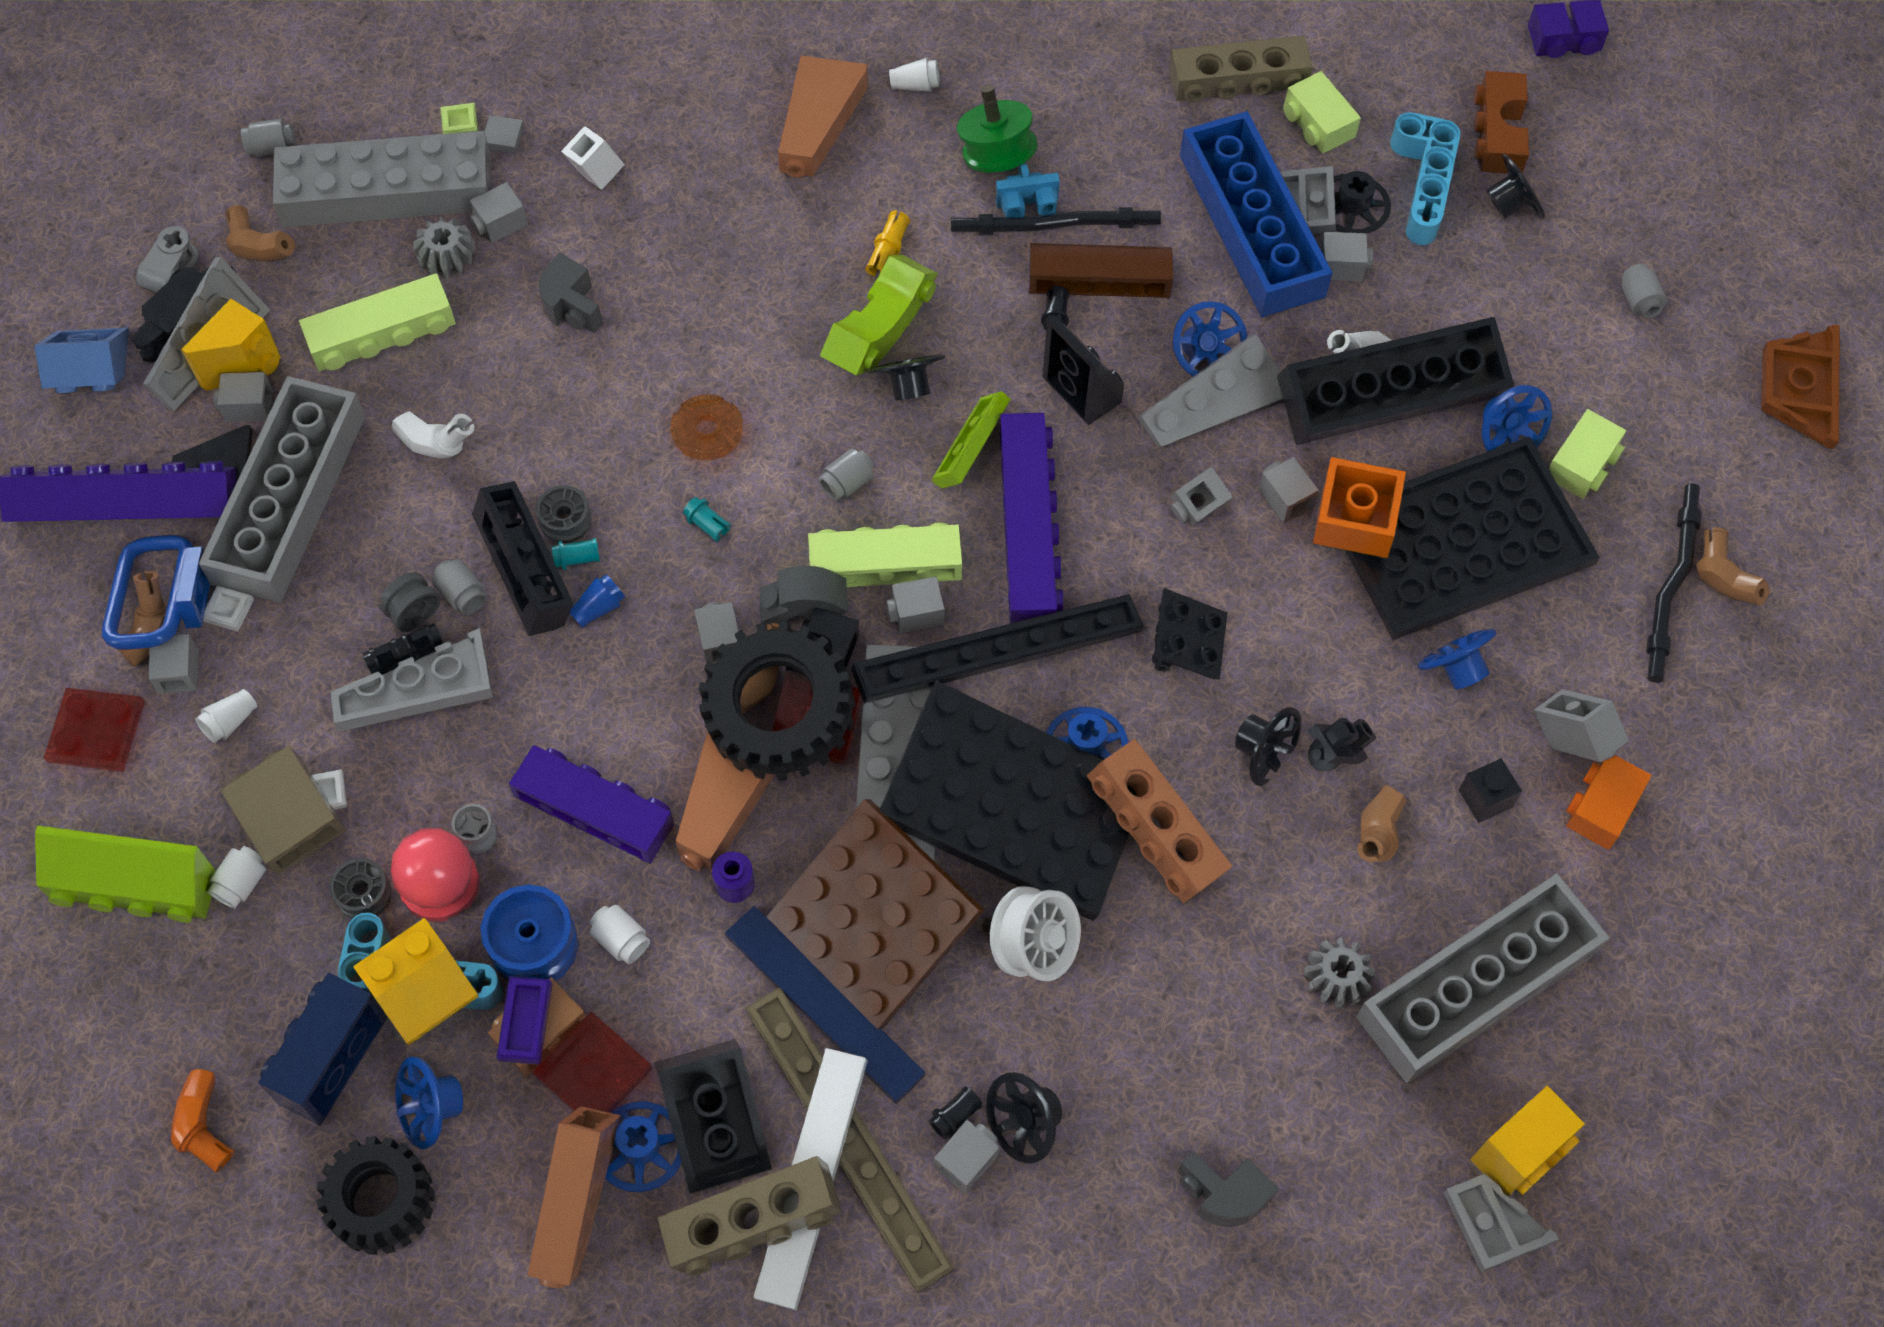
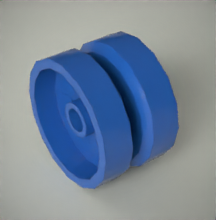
[480,884,579,981]

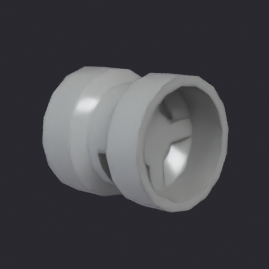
[451,804,497,854]

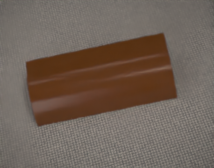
[1029,243,1173,298]

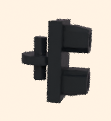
[1307,718,1377,771]

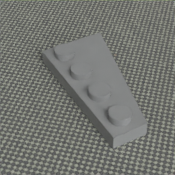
[143,257,270,411]
[1137,334,1283,447]
[330,628,493,732]

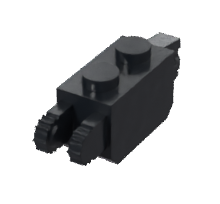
[132,266,237,363]

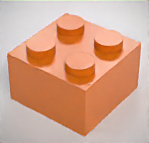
[1313,457,1406,558]

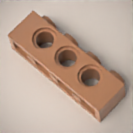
[1087,739,1233,904]

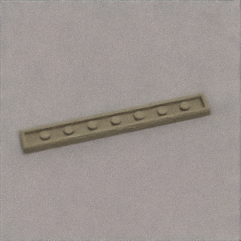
[745,987,954,1293]

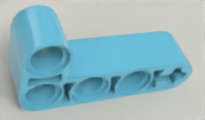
[1390,112,1460,245]
[338,913,503,1010]

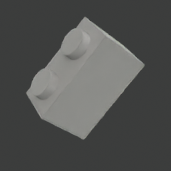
[1534,689,1629,762]

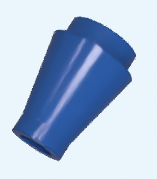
[570,574,625,628]

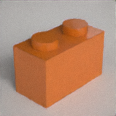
[1565,755,1652,850]

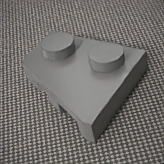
[1279,166,1336,234]
[1443,1174,1559,1273]

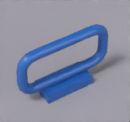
[101,535,210,650]

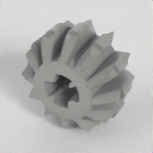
[413,216,475,278]
[1304,937,1375,1009]

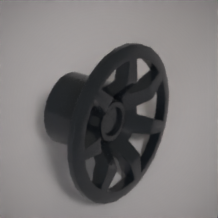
[1486,154,1545,219]
[1334,171,1391,234]
[867,354,945,401]
[1235,707,1302,786]
[986,1072,1062,1163]

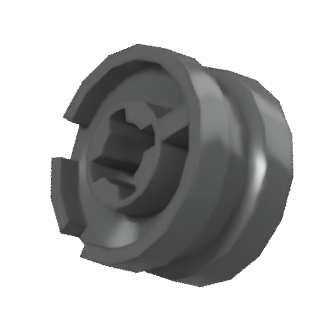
[536,485,591,543]
[378,572,441,632]
[329,858,392,919]

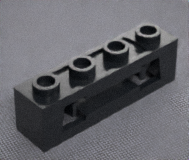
[472,481,573,636]

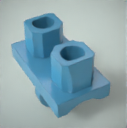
[995,164,1060,217]

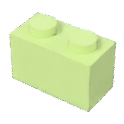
[1284,71,1361,154]
[1549,409,1627,499]

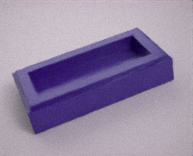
[496,976,553,1065]

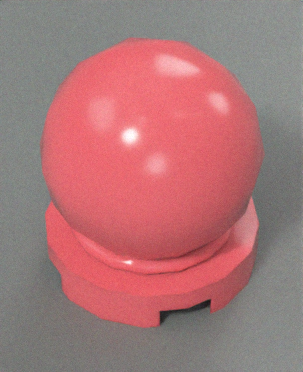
[391,828,480,922]

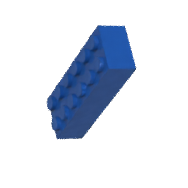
[1180,111,1333,317]

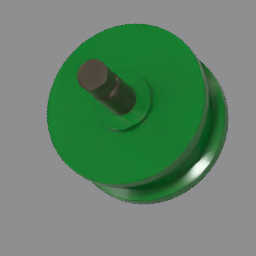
[957,84,1038,173]

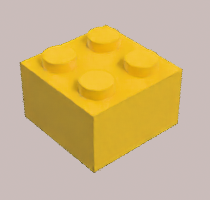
[1470,1085,1585,1196]

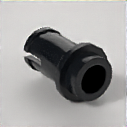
[1041,286,1069,330]
[929,1086,983,1139]

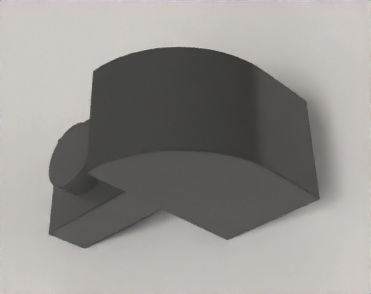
[539,252,603,333]
[759,566,848,625]
[1178,1151,1279,1227]

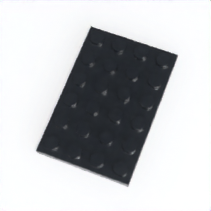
[1345,437,1600,640]
[879,681,1137,921]

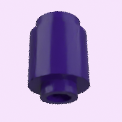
[712,851,755,903]

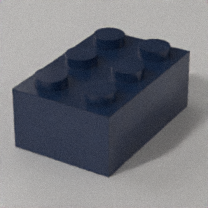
[258,972,388,1126]

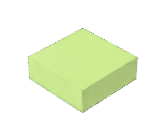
[440,103,478,134]

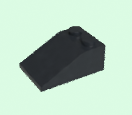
[1042,315,1124,425]
[654,1039,772,1194]

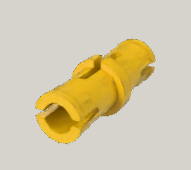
[865,210,910,276]

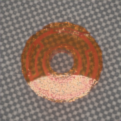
[670,394,743,460]

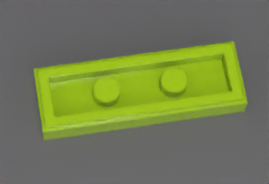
[932,391,1011,488]

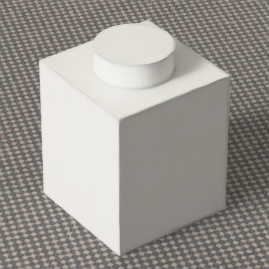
[561,126,625,190]

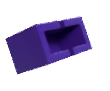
[1528,0,1609,58]

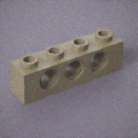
[1169,35,1313,103]
[657,1156,843,1276]

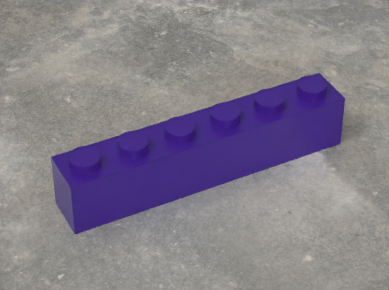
[1000,413,1063,624]
[0,461,237,522]

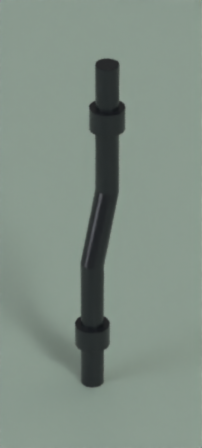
[951,207,1161,235]
[1646,483,1701,683]

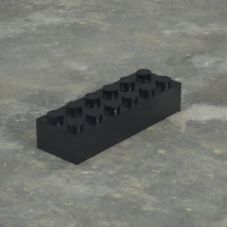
[1277,317,1514,445]

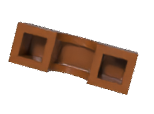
[1474,71,1529,174]

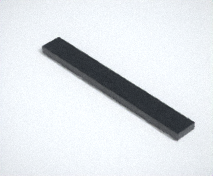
[851,594,1144,704]

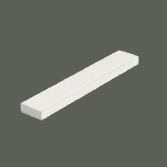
[753,1048,868,1311]

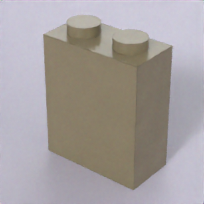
[220,745,347,874]

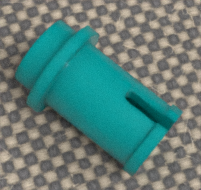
[683,497,731,543]
[551,538,600,570]

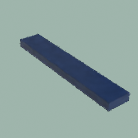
[725,906,925,1104]

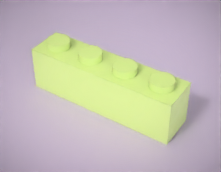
[299,273,456,371]
[808,523,962,587]

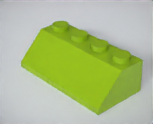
[35,825,216,923]

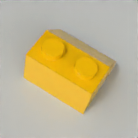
[181,299,281,391]
[353,918,479,1046]

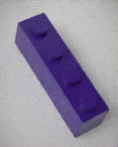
[509,745,674,864]

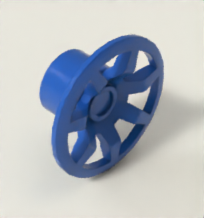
[1172,301,1248,376]
[1481,385,1552,451]
[1418,629,1496,689]
[1046,707,1128,760]
[395,1056,463,1149]
[605,1101,681,1193]

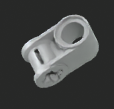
[136,226,199,293]

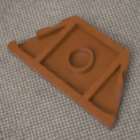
[1761,324,1840,449]

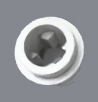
[889,57,940,92]
[195,689,257,743]

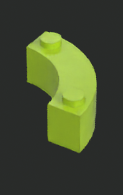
[820,254,938,376]

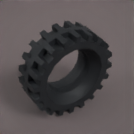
[699,621,855,781]

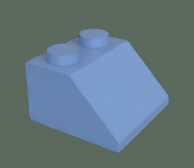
[34,327,129,393]

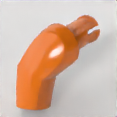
[171,1069,235,1173]

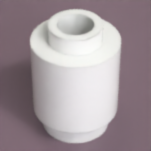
[207,846,266,909]
[590,905,650,964]

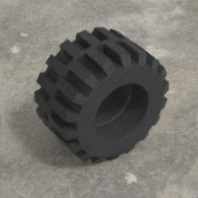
[316,1136,435,1255]

